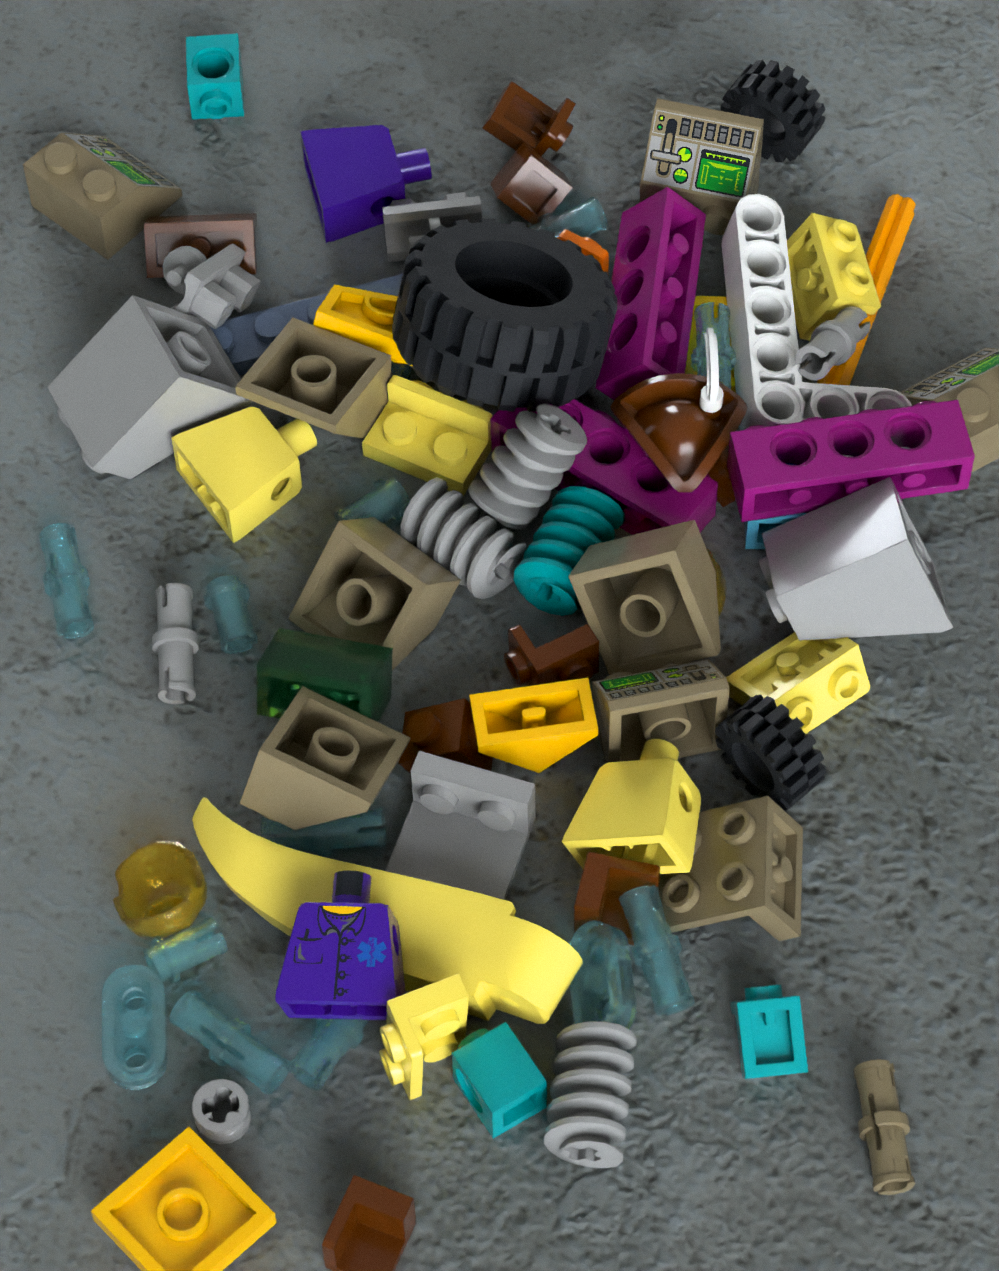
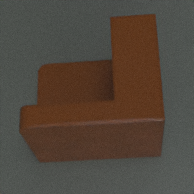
[491,142,573,230]
[574,851,661,947]
[322,1175,416,1271]

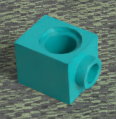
[186,33,244,120]
[452,1022,547,1139]

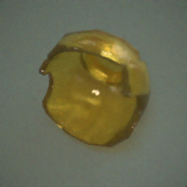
[113,841,207,938]

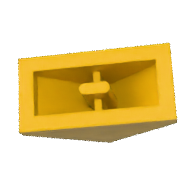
[469,678,598,773]

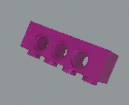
[595,187,706,400]
[490,399,718,535]
[727,400,975,522]

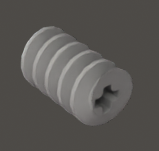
[468,404,587,530]
[401,477,527,599]
[544,1022,637,1168]

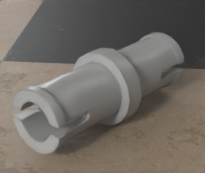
[795,306,871,380]
[152,583,199,704]

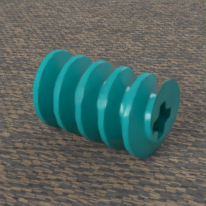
[513,486,625,616]

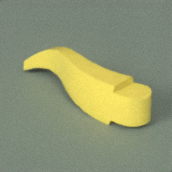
[192,797,583,1024]

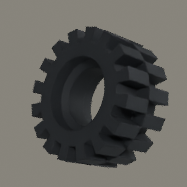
[721,60,825,162]
[715,695,826,811]

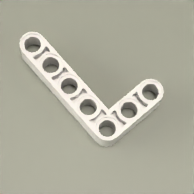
[721,194,912,457]

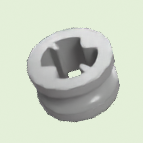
[192,1079,251,1145]

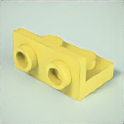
[787,213,881,341]
[362,375,493,496]
[726,632,870,734]
[379,973,469,1100]

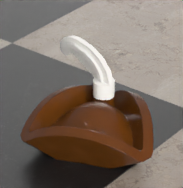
[610,328,748,492]

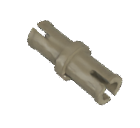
[853,1059,915,1195]

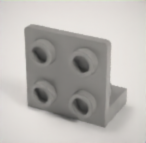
[385,751,536,900]

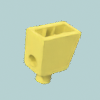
[171,406,317,543]
[562,739,701,874]

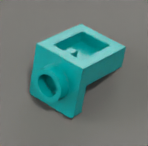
[730,984,808,1079]

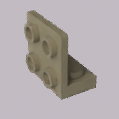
[656,796,803,941]

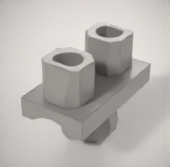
[382,192,482,262]
[162,243,261,330]

